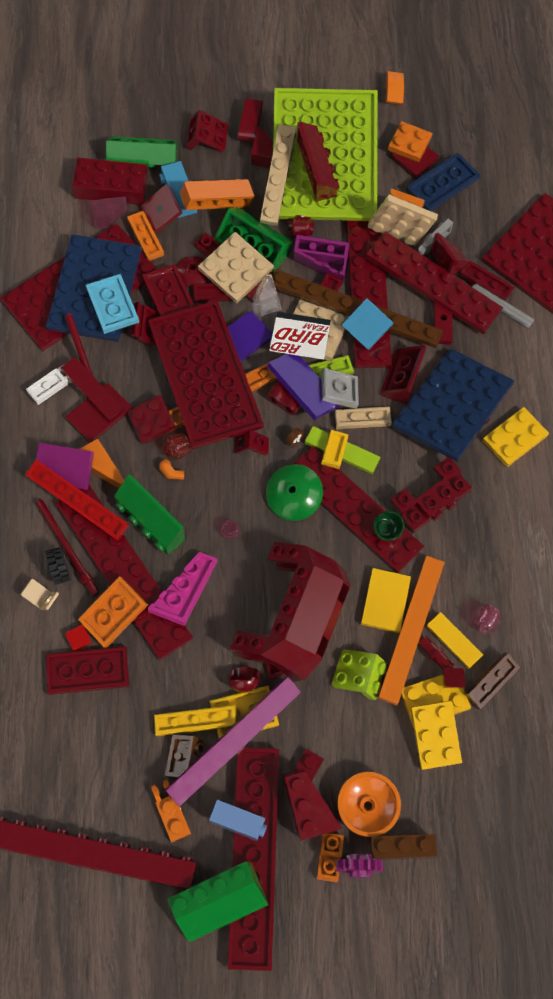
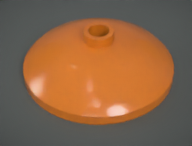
[337,772,401,837]

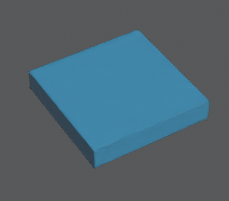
[342,299,394,351]

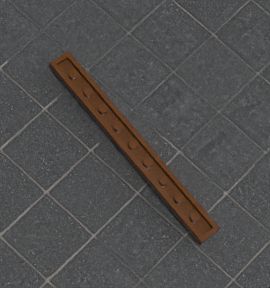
[269,269,443,348]

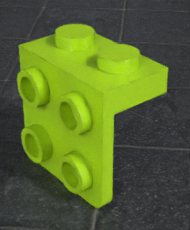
[332,649,387,700]

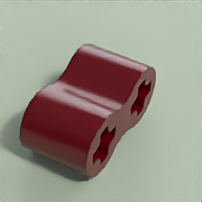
[266,381,301,415]

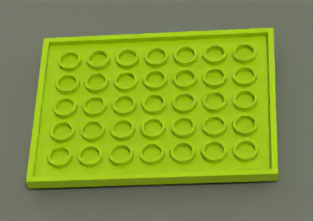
[273,88,378,221]

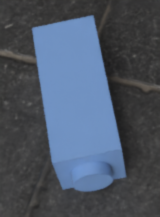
[209,800,267,841]

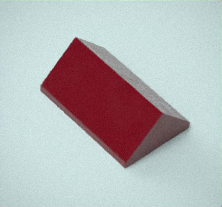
[380,345,427,405]

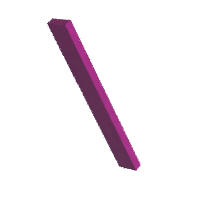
[165,677,301,807]

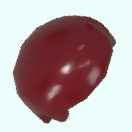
[228,667,259,693]

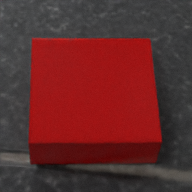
[65,624,92,651]

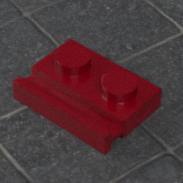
[130,301,158,346]

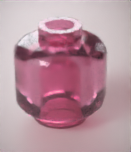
[473,604,502,635]

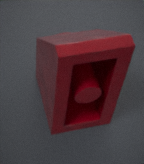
[251,126,273,168]

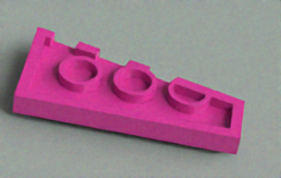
[148,552,217,626]

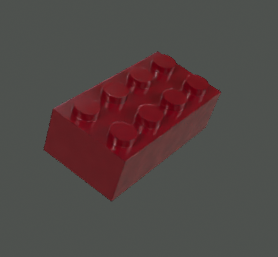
[72,157,148,205]

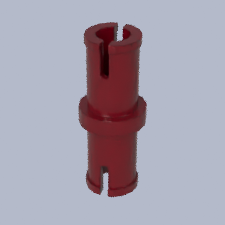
[418,635,455,669]

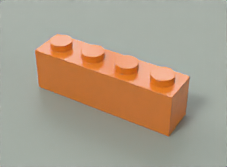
[180,179,254,210]

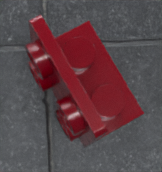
[186,110,228,152]

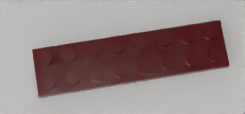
[365,231,503,335]
[294,446,424,574]

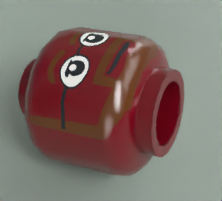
[288,215,315,237]

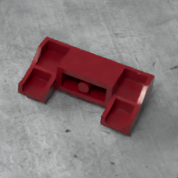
[390,457,472,534]

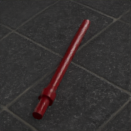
[36,499,99,597]

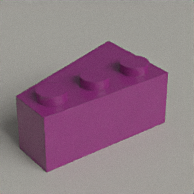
[294,235,349,282]

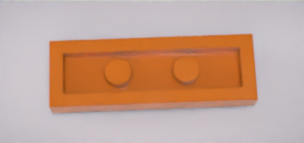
[127,211,164,261]

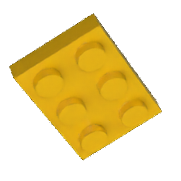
[482,407,549,467]
[401,675,471,728]
[410,701,462,770]

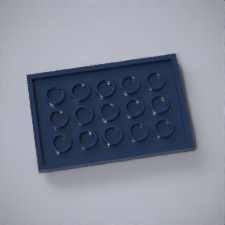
[46,234,142,342]
[392,348,514,462]

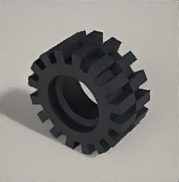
[45,547,71,585]

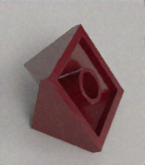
[430,233,468,275]

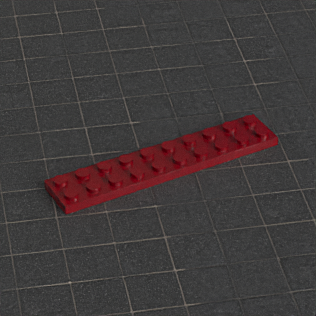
[346,220,392,368]
[56,484,193,661]
[228,747,279,971]

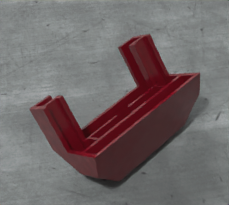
[230,542,350,682]

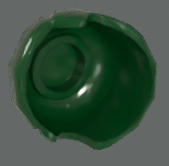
[373,511,405,542]

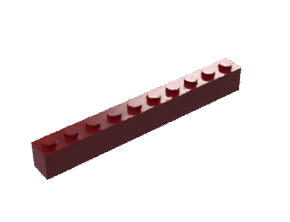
[0,816,197,890]

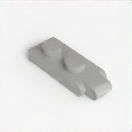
[418,218,454,256]

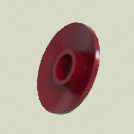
[176,256,209,288]

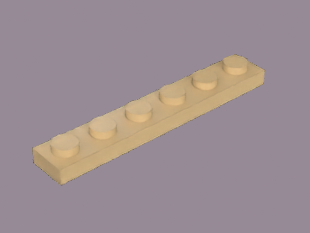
[260,124,296,226]

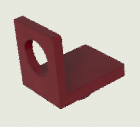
[235,430,269,456]

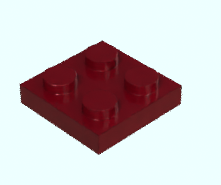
[127,395,177,445]

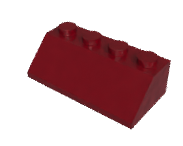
[296,122,339,202]

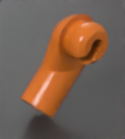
[159,459,184,480]

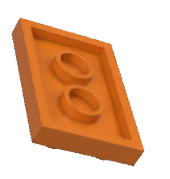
[78,576,148,648]

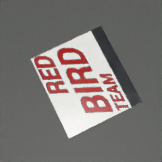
[269,311,331,360]

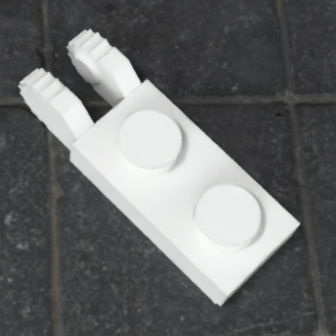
[26,364,72,405]

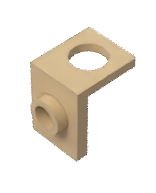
[20,579,59,610]

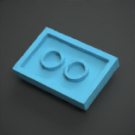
[86,274,139,334]

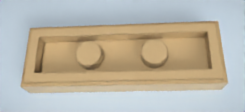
[334,407,392,429]

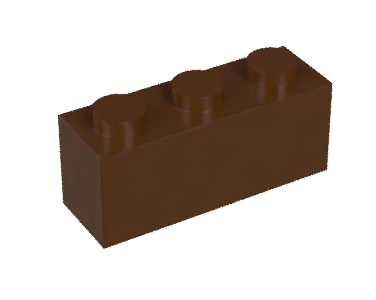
[369,834,437,860]

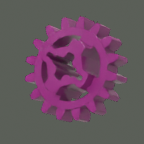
[336,854,383,878]

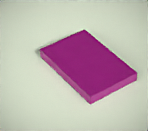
[36,443,94,490]

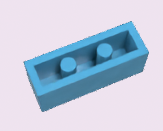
[159,161,197,218]

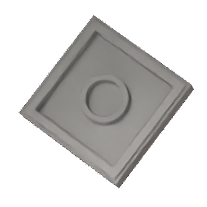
[321,368,359,409]

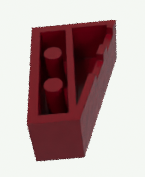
[282,769,342,841]

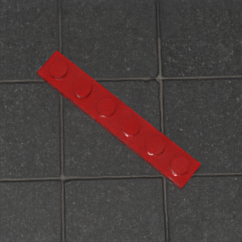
[25,459,130,541]

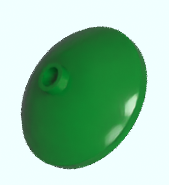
[266,464,323,521]

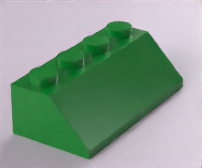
[106,136,178,167]
[214,207,294,275]
[114,474,185,555]
[168,861,268,942]

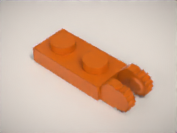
[151,779,191,843]

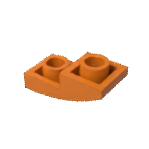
[385,71,404,105]
[317,833,344,883]

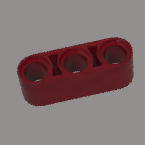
[238,98,263,143]

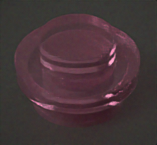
[220,520,240,539]

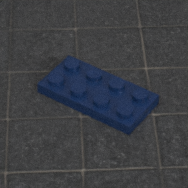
[406,153,480,211]

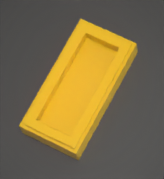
[321,430,349,469]

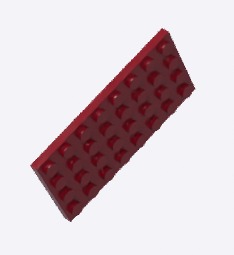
[0,224,158,352]
[148,300,264,450]

